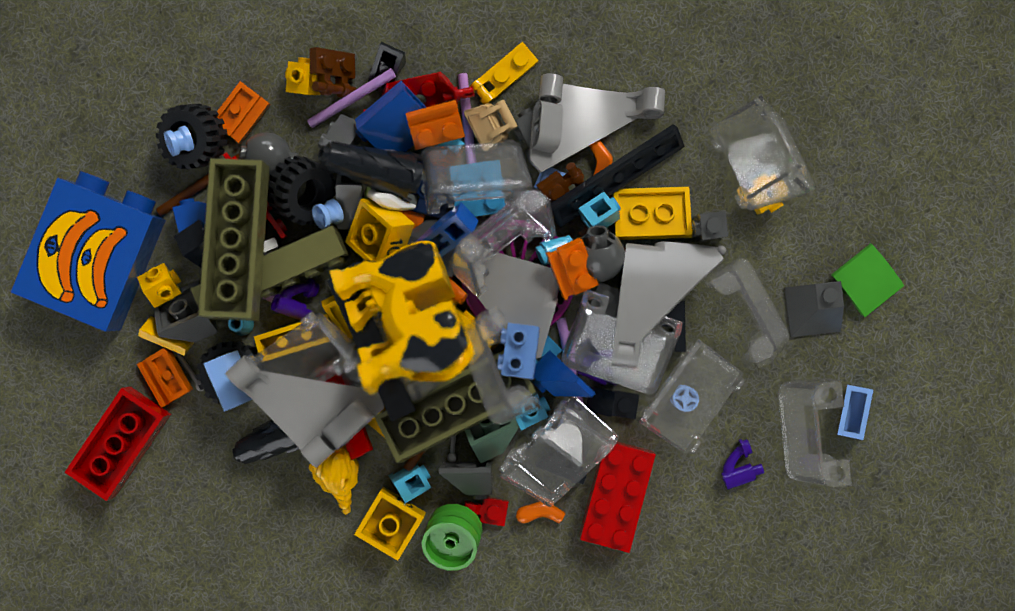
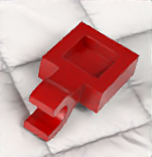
[464,497,509,527]

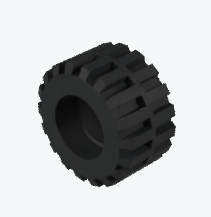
[156,104,228,170]
[268,156,336,226]
[196,341,265,404]

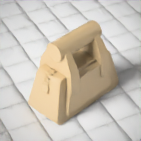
[464,100,518,153]

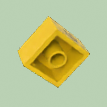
[345,198,415,261]
[354,487,426,561]

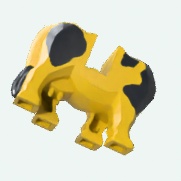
[330,241,475,395]

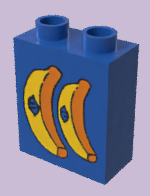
[11,171,166,332]

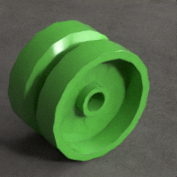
[421,504,483,571]

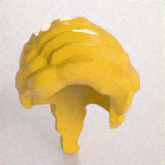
[309,445,359,515]

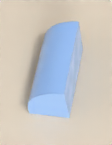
[204,350,252,411]
[837,385,873,440]

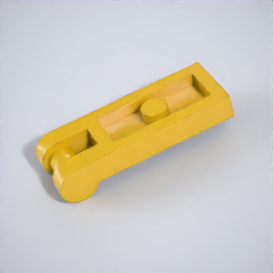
[469,42,539,104]

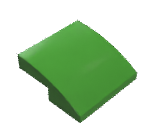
[831,243,904,317]

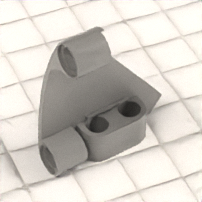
[529,73,665,173]
[612,241,724,369]
[456,243,559,359]
[225,355,384,468]

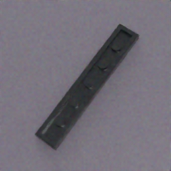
[548,124,685,228]
[327,278,416,422]

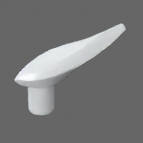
[367,189,416,211]

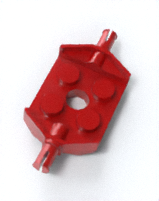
[363,72,475,111]

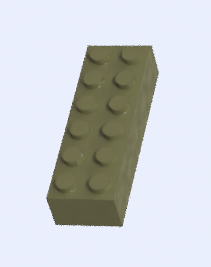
[199,158,270,321]
[191,226,351,307]
[375,351,537,463]

